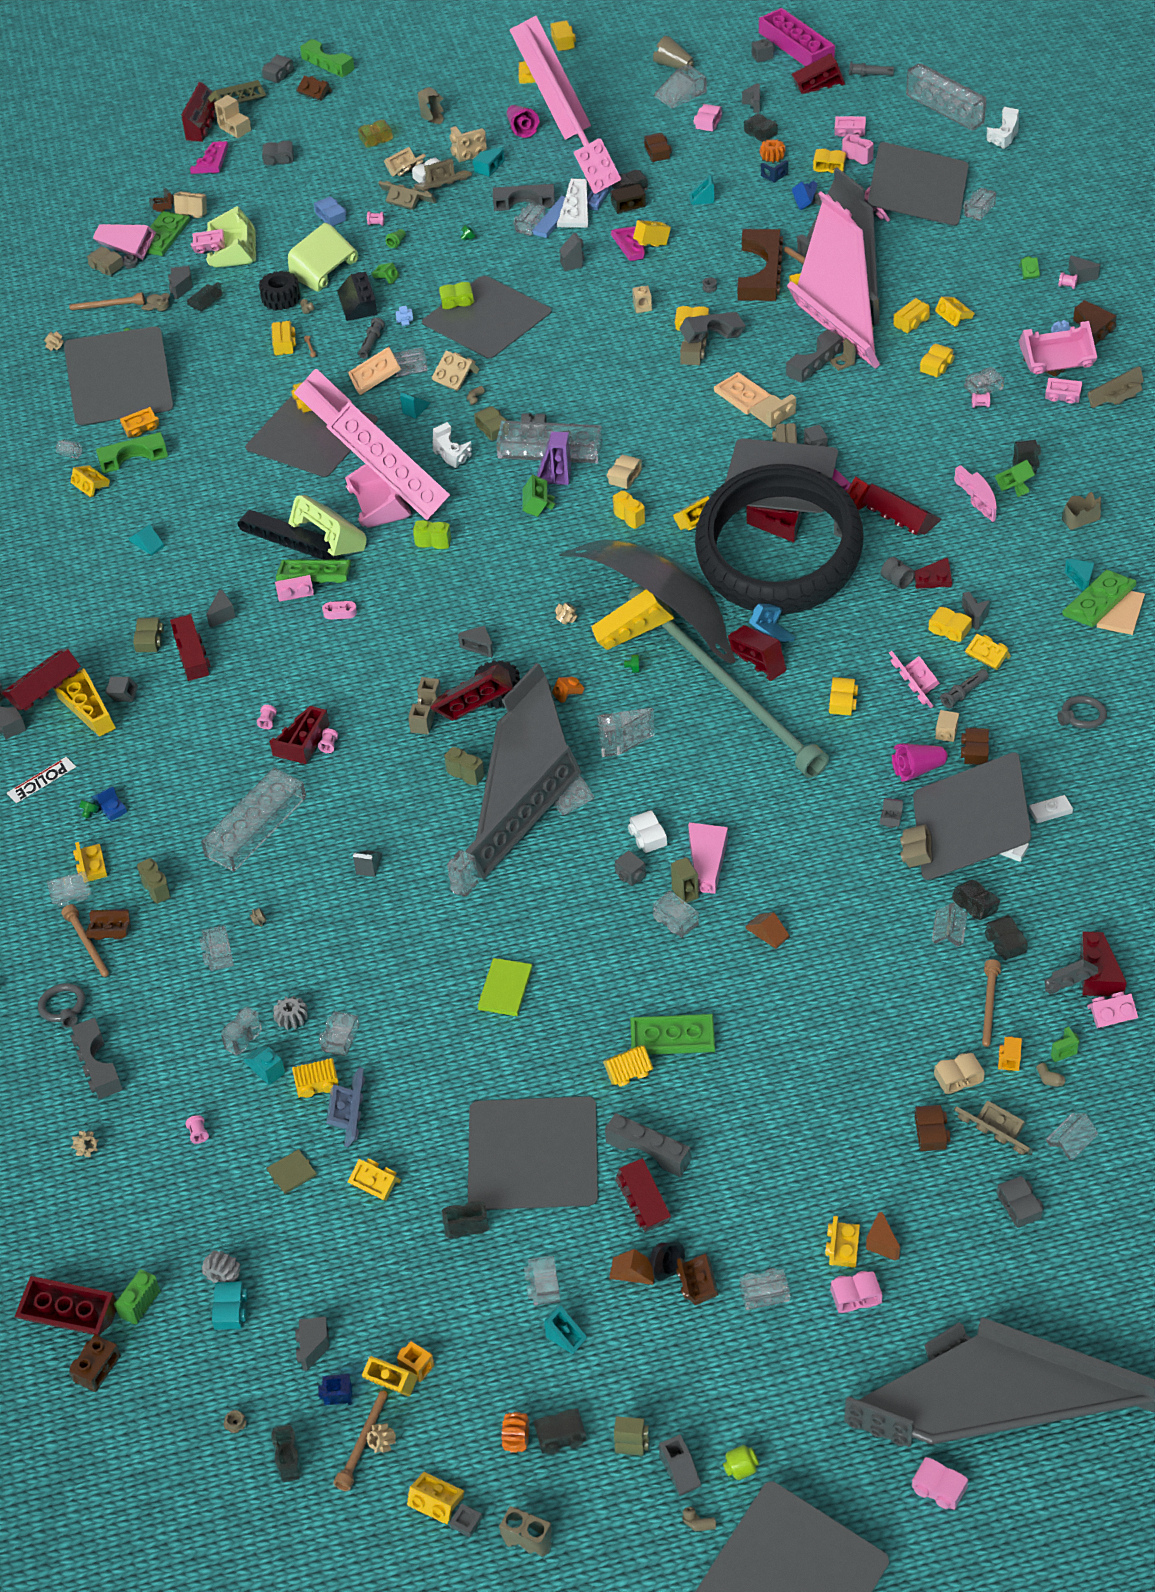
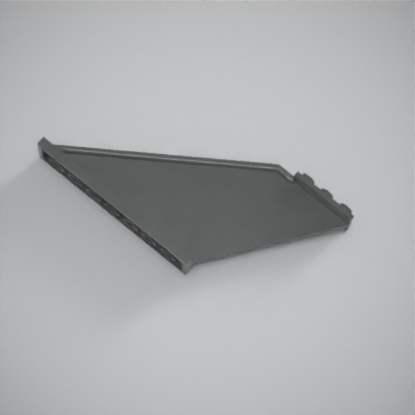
[797,167,879,326]
[465,663,582,879]
[844,1317,1155,1447]

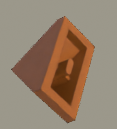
[746,912,789,949]
[866,1212,900,1260]
[609,1249,655,1285]

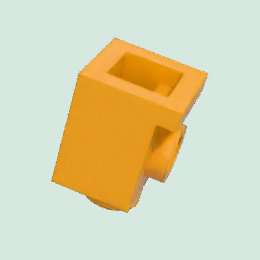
[998,1036,1022,1071]
[397,1341,434,1383]

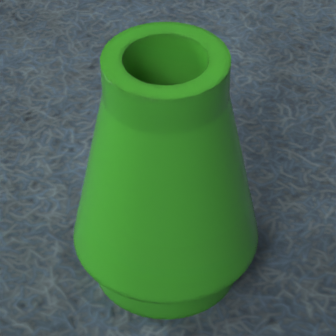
[385,229,406,248]

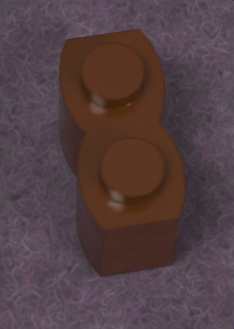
[644,133,672,162]
[961,727,989,765]
[914,1105,950,1151]

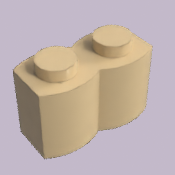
[174,192,207,218]
[607,454,642,489]
[934,1053,985,1094]

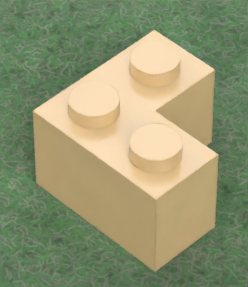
[214,95,251,138]

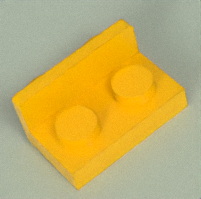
[519,61,536,83]
[935,297,974,327]
[71,465,110,497]
[965,634,1011,670]
[73,842,108,882]
[348,1158,401,1201]
[825,1216,860,1268]
[407,1472,464,1524]

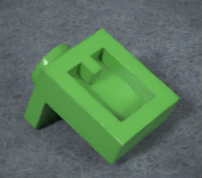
[371,262,400,284]
[1051,1027,1080,1062]

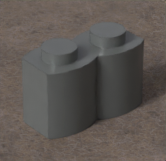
[262,54,294,83]
[262,141,294,165]
[997,1176,1044,1228]

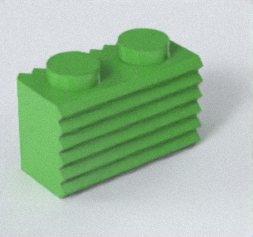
[114,1269,161,1325]

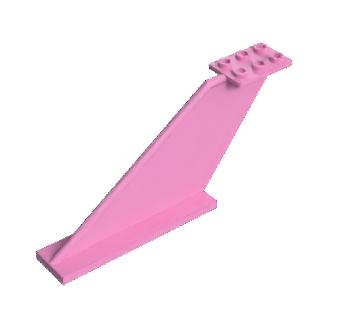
[510,16,621,194]
[787,191,880,369]
[294,369,451,521]

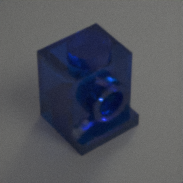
[318,1373,353,1406]

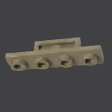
[414,159,472,191]
[378,181,436,210]
[1088,366,1144,408]
[954,1100,1033,1155]

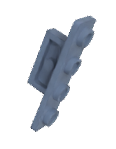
[326,1067,365,1147]

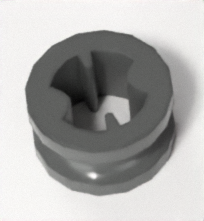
[703,277,717,293]

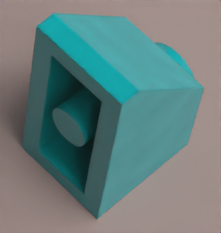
[472,148,505,177]
[243,1047,285,1085]

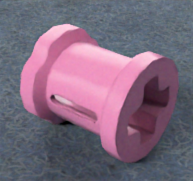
[367,212,384,226]
[1059,272,1078,289]
[972,392,990,408]
[257,705,277,729]
[318,728,338,753]
[185,1115,209,1144]

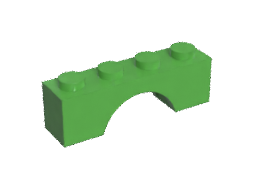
[300,39,355,78]
[96,432,168,474]

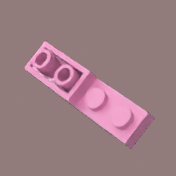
[954,466,997,522]

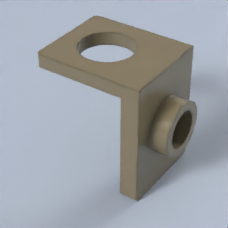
[830,338,856,371]

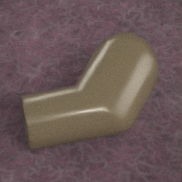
[300,299,315,314]
[467,386,485,405]
[1036,1063,1065,1087]
[682,1507,716,1531]

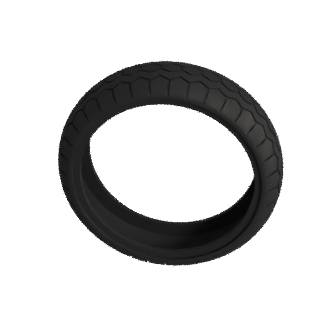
[695,464,864,614]

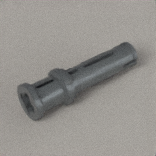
[849,62,894,76]
[358,318,385,359]
[940,669,989,709]

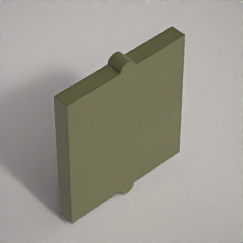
[266,1149,317,1194]

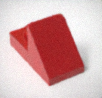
[846,476,870,511]

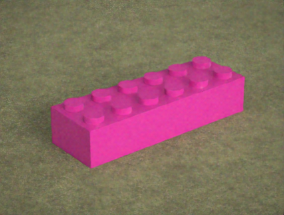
[759,8,835,66]

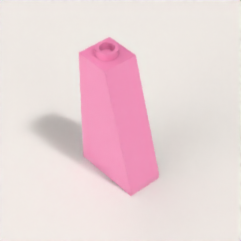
[93,224,156,260]
[688,822,728,894]

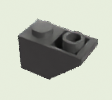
[559,233,584,271]
[168,266,193,300]
[295,1316,330,1371]
[659,1435,701,1496]

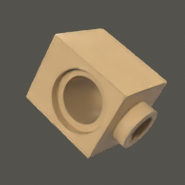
[632,286,652,313]
[935,710,959,742]

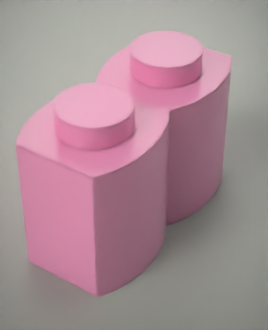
[694,104,722,131]
[842,134,874,164]
[830,1271,882,1313]
[912,1457,968,1510]

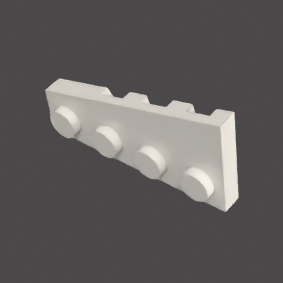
[557,179,588,227]

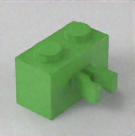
[994,460,1035,497]
[522,475,555,517]

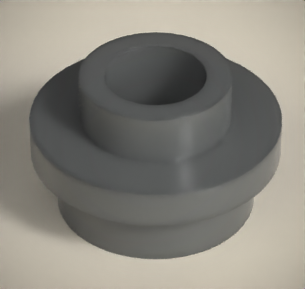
[122,254,138,269]

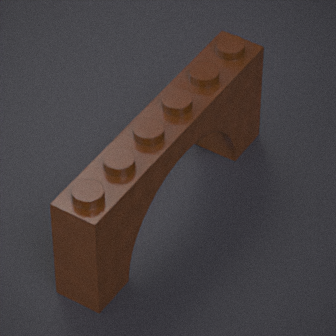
[737,229,783,301]
[1023,300,1117,377]

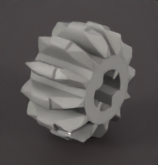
[273,995,308,1031]
[202,1250,240,1284]

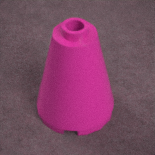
[506,105,540,138]
[892,743,948,781]

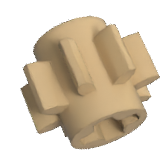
[44,331,64,351]
[555,602,577,625]
[71,1131,99,1157]
[367,1423,396,1453]

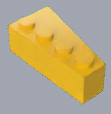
[591,590,675,650]
[53,668,116,737]

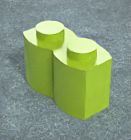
[439,282,474,309]
[413,520,451,549]

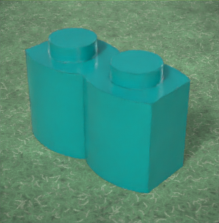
[212,1281,248,1330]

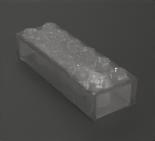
[906,63,987,131]
[496,421,602,463]
[201,768,306,872]

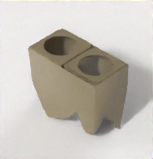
[417,87,443,124]
[1061,492,1101,530]
[499,1506,551,1557]

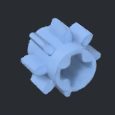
[395,306,413,326]
[1051,320,1071,333]

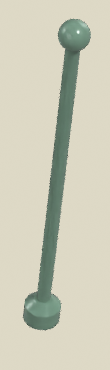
[628,586,829,778]

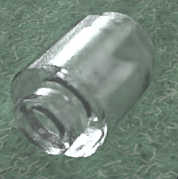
[56,439,82,459]

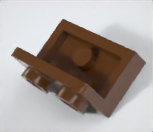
[296,75,332,101]
[149,188,174,212]
[86,909,131,940]
[676,1253,719,1306]

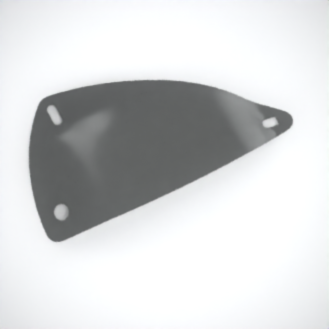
[559,539,735,663]

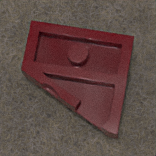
[914,558,952,589]

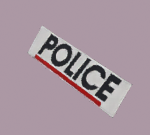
[7,757,76,803]

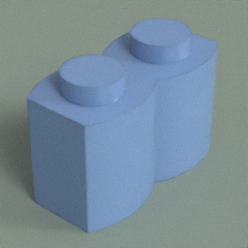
[314,196,347,226]

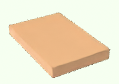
[348,347,401,395]
[714,372,771,415]
[1096,591,1145,635]

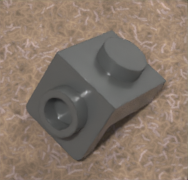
[880,798,903,828]

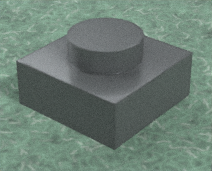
[449,1503,483,1538]

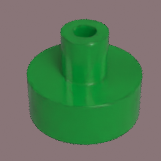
[460,224,476,241]
[624,654,639,673]
[79,800,99,818]

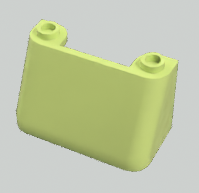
[206,206,256,268]
[288,223,358,292]
[289,495,366,556]

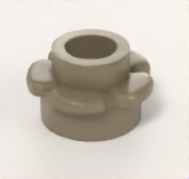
[250,908,267,927]
[224,1410,247,1433]

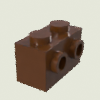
[69,1335,121,1392]

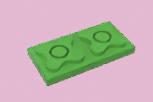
[146,211,190,256]
[276,560,351,583]
[1062,569,1137,627]
[630,1014,715,1055]

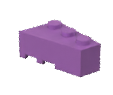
[537,432,571,485]

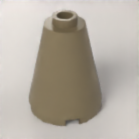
[653,36,694,71]

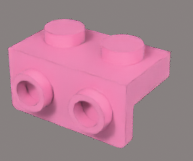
[835,116,866,137]
[191,229,225,253]
[1045,378,1082,404]
[275,575,314,602]
[1087,991,1138,1028]

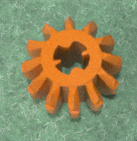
[760,139,785,163]
[501,1412,530,1453]

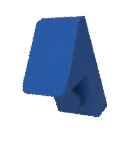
[792,180,818,210]
[92,786,127,821]

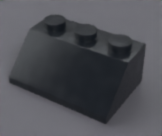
[337,272,378,321]

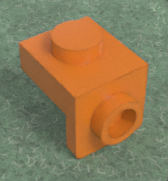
[552,677,585,703]

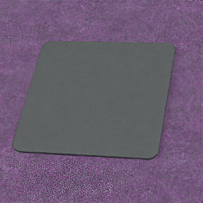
[868,142,969,226]
[422,276,551,358]
[64,326,173,425]
[245,396,378,477]
[725,438,838,513]
[913,752,1032,880]
[468,1096,598,1210]
[695,1481,889,1592]

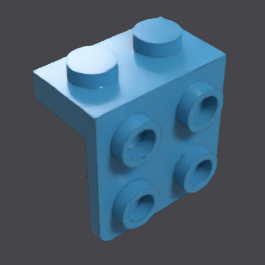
[749,604,795,643]

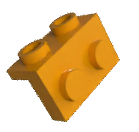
[120,407,159,438]

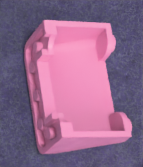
[1019,321,1097,375]
[345,464,412,528]

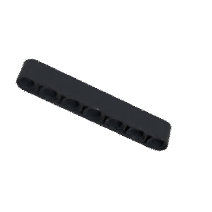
[237,510,344,560]

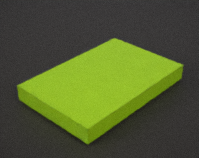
[478,958,532,1016]

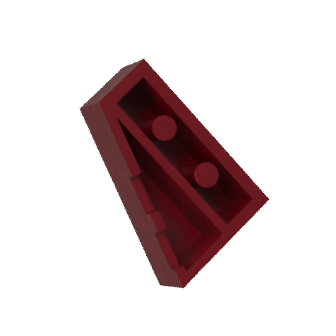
[792,53,845,94]
[747,506,802,543]
[170,614,211,681]
[728,625,787,681]
[270,706,330,764]
[1080,931,1127,997]
[615,1158,671,1233]

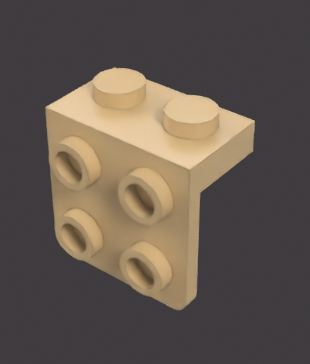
[449,126,487,163]
[384,147,426,177]
[432,351,479,391]
[750,394,796,428]

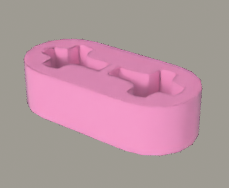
[322,601,357,620]

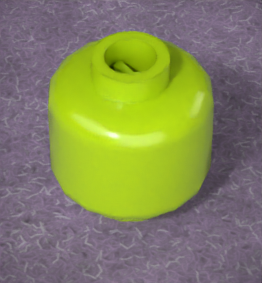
[723,1445,760,1480]

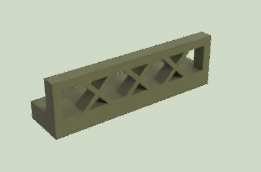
[208,80,266,104]

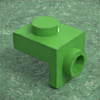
[1019,256,1040,280]

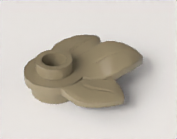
[141,293,170,311]

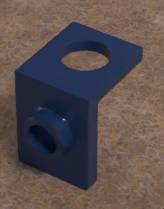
[761,160,788,183]

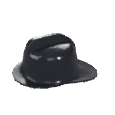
[648,1241,685,1281]

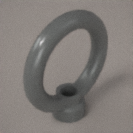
[1057,696,1107,729]
[38,983,86,1028]

